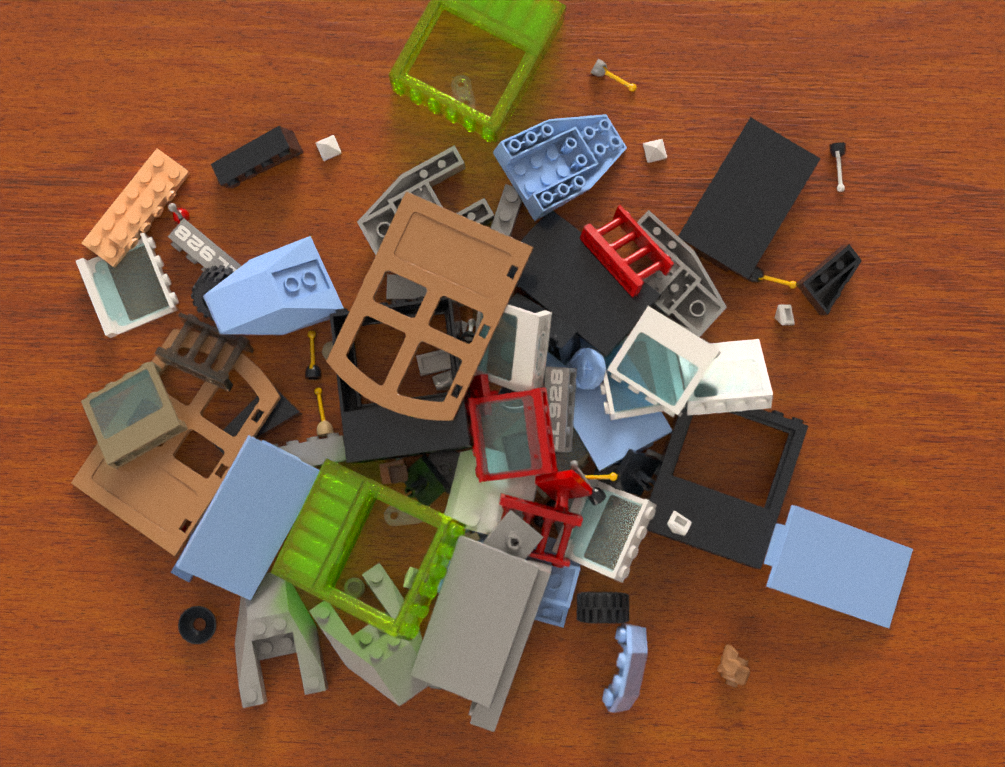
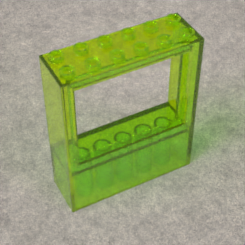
[389,0,566,143]
[271,458,466,642]

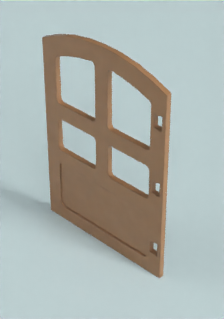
[326,191,534,421]
[71,329,281,557]

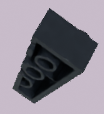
[211,126,303,189]
[503,292,581,365]
[212,386,302,454]

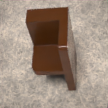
[379,460,408,486]

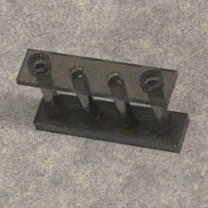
[155,312,254,392]

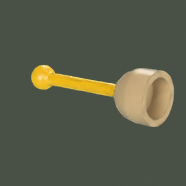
[314,387,334,437]

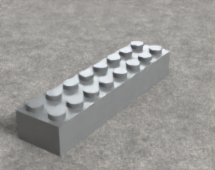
[468,556,552,732]

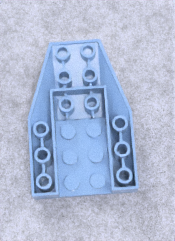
[493,114,627,221]
[203,236,344,335]
[602,623,648,713]

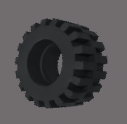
[191,265,233,321]
[577,592,629,624]

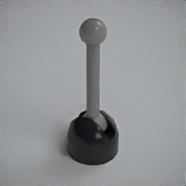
[570,460,606,505]

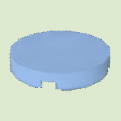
[570,348,606,390]

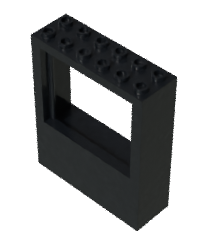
[329,296,474,464]
[647,384,808,569]

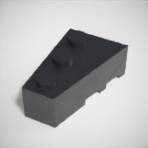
[796,244,862,316]

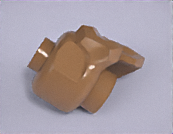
[717,644,750,688]

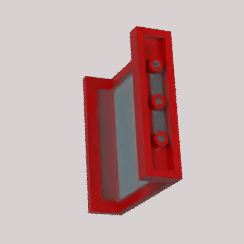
[467,388,558,482]

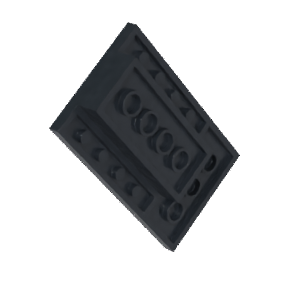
[678,117,821,280]
[507,211,661,358]

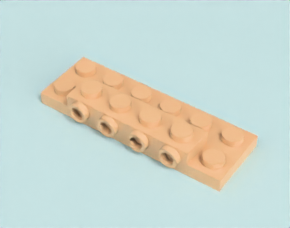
[82,149,190,268]

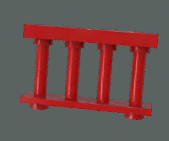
[579,205,674,297]
[499,493,583,568]

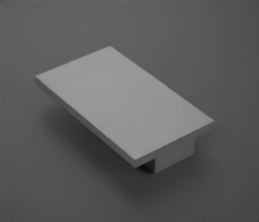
[411,535,541,708]

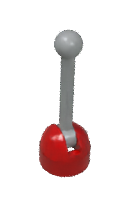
[168,203,190,224]

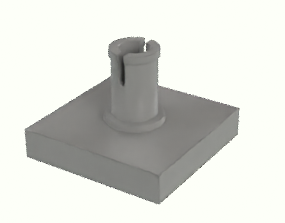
[483,509,543,560]

